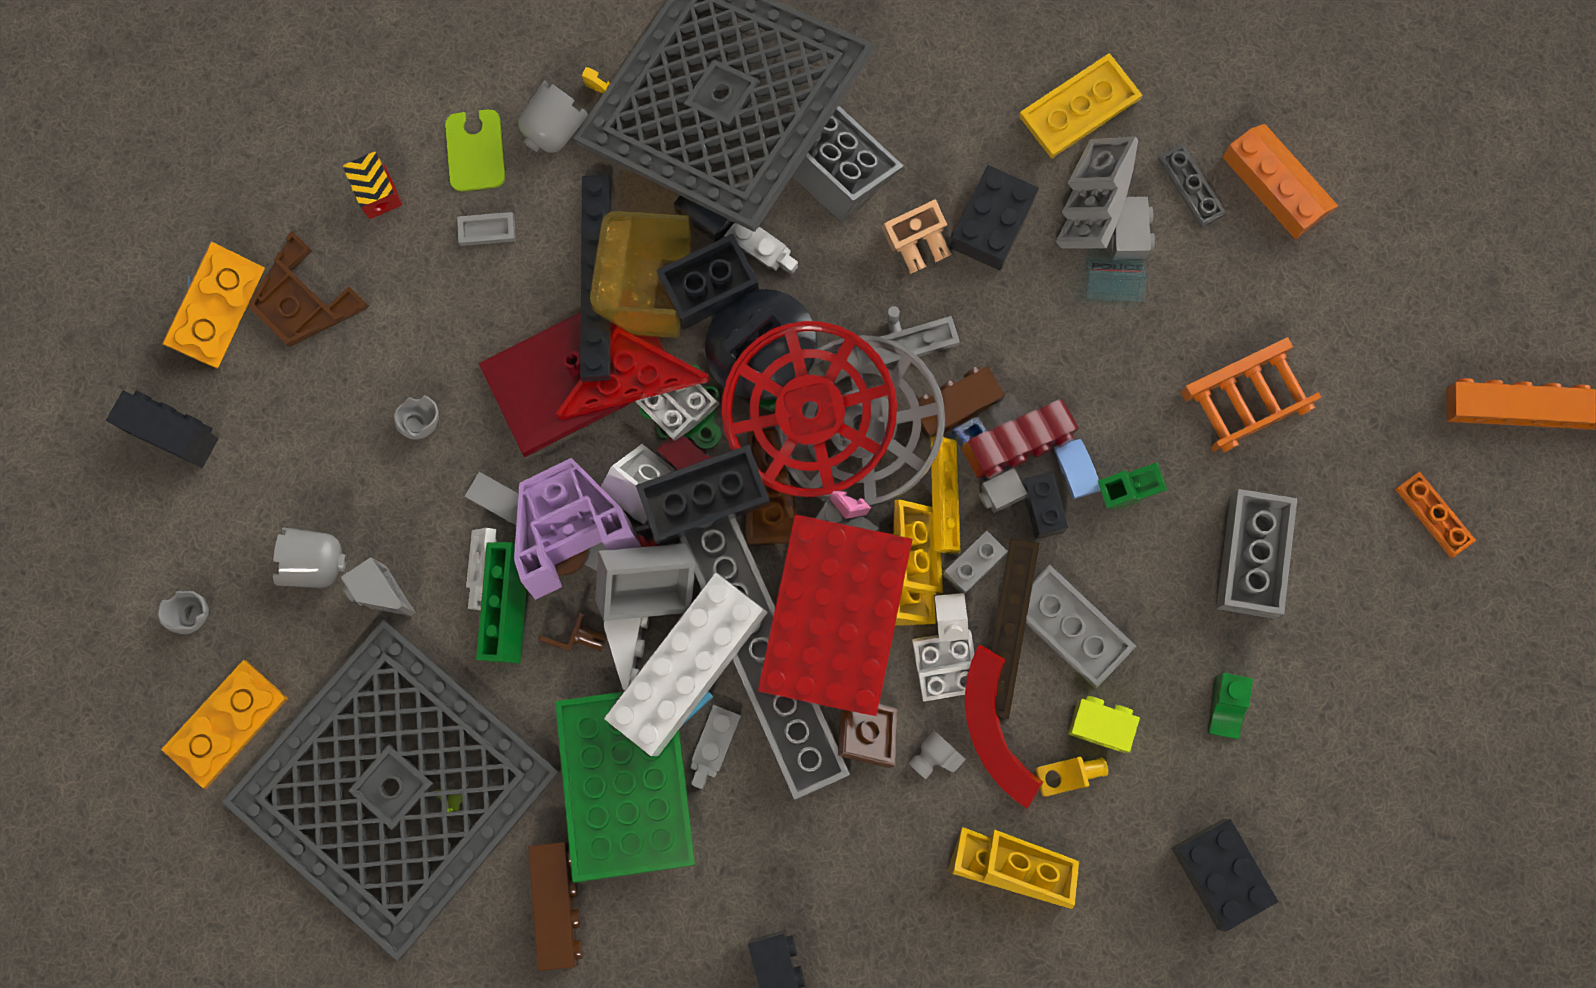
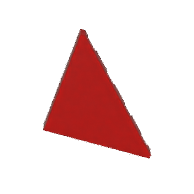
[555,327,710,420]

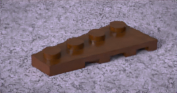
[746,429,798,546]

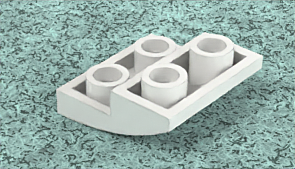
[635,384,719,441]
[912,629,974,702]

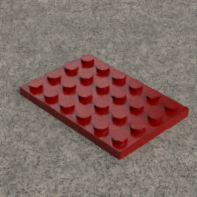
[758,514,913,717]

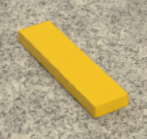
[930,437,960,554]

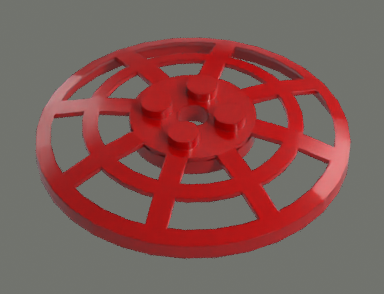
[722,321,897,497]

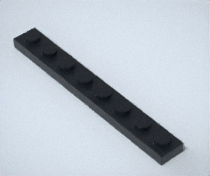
[580,174,611,382]

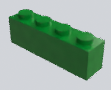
[476,542,527,664]

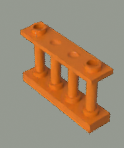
[1181,337,1321,453]

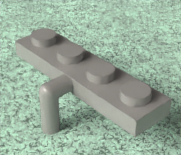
[847,306,960,367]

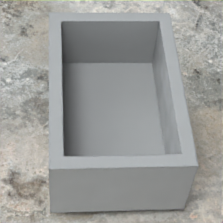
[595,544,695,621]

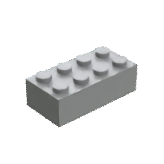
[1216,489,1297,619]

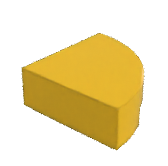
[582,67,611,94]

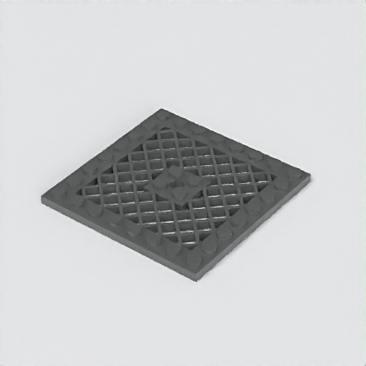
[573,0,875,232]
[222,619,560,961]

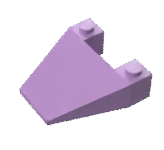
[514,458,642,600]

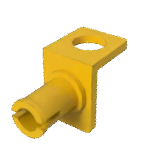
[1035,757,1108,797]

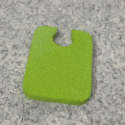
[445,109,505,192]

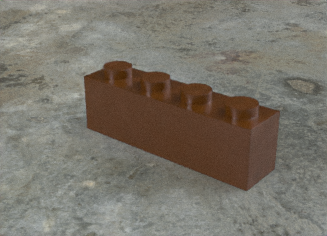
[528,842,583,971]

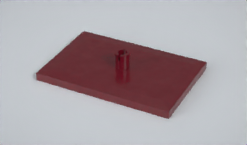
[478,287,664,457]

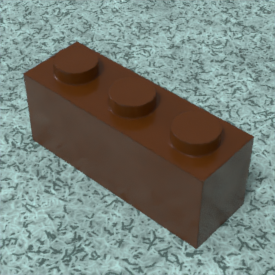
[917,366,1005,442]

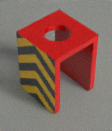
[343,152,403,219]

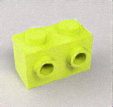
[1067,696,1140,753]

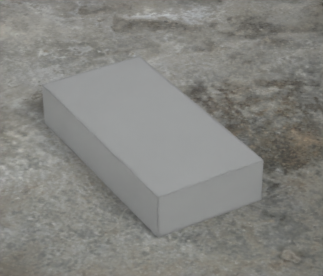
[457,212,516,246]

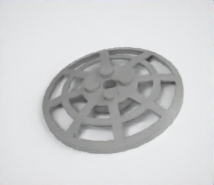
[775,335,945,507]

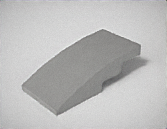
[1056,136,1138,248]

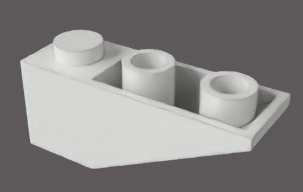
[604,616,650,691]

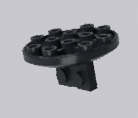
[705,289,818,401]

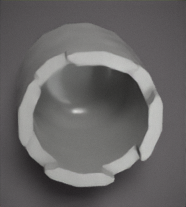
[518,80,588,153]
[273,527,347,588]

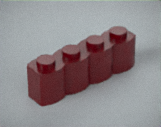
[961,399,1079,479]

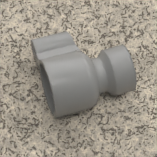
[908,730,966,779]

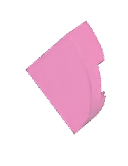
[829,491,871,519]

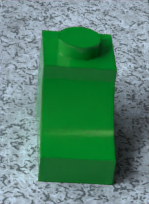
[1207,673,1253,739]

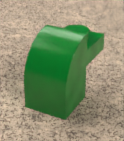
[1098,462,1168,510]

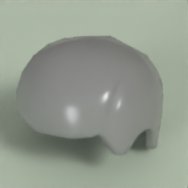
[394,395,439,440]
[157,591,209,635]

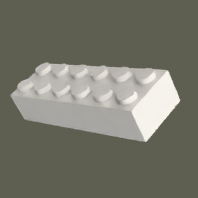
[604,573,768,756]

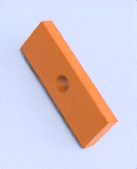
[1395,471,1476,558]

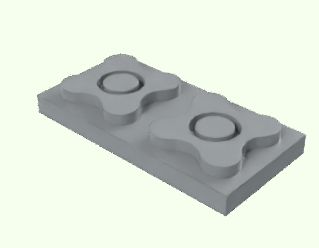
[1026,564,1136,689]

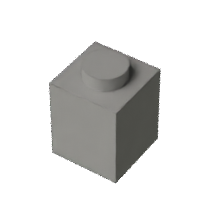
[979,468,1028,513]

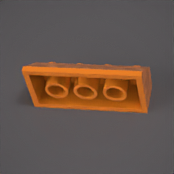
[1223,124,1338,240]

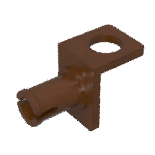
[538,612,607,652]

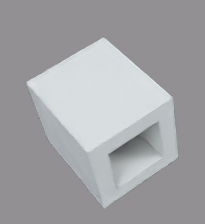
[935,593,969,642]

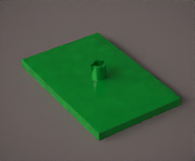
[555,692,696,883]

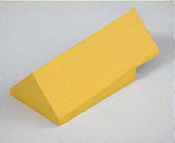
[893,499,943,626]
[947,827,1079,909]

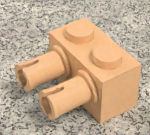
[881,199,952,274]

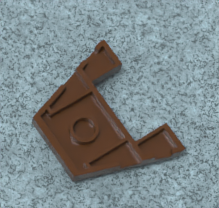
[248,231,369,347]

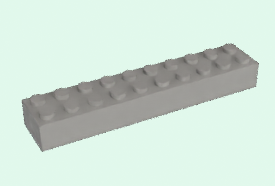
[680,518,850,800]

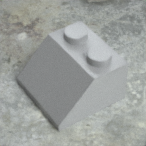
[341,557,416,616]

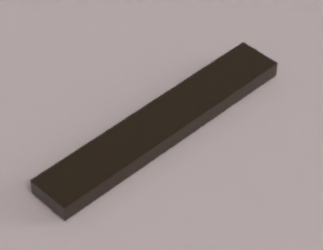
[991,538,1040,719]

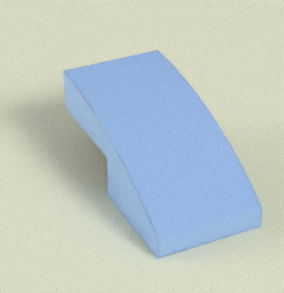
[1053,439,1101,499]

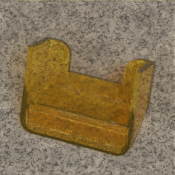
[590,211,692,338]

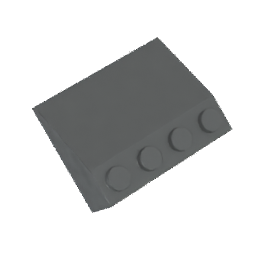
[767,106,904,222]

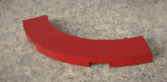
[965,645,1043,809]

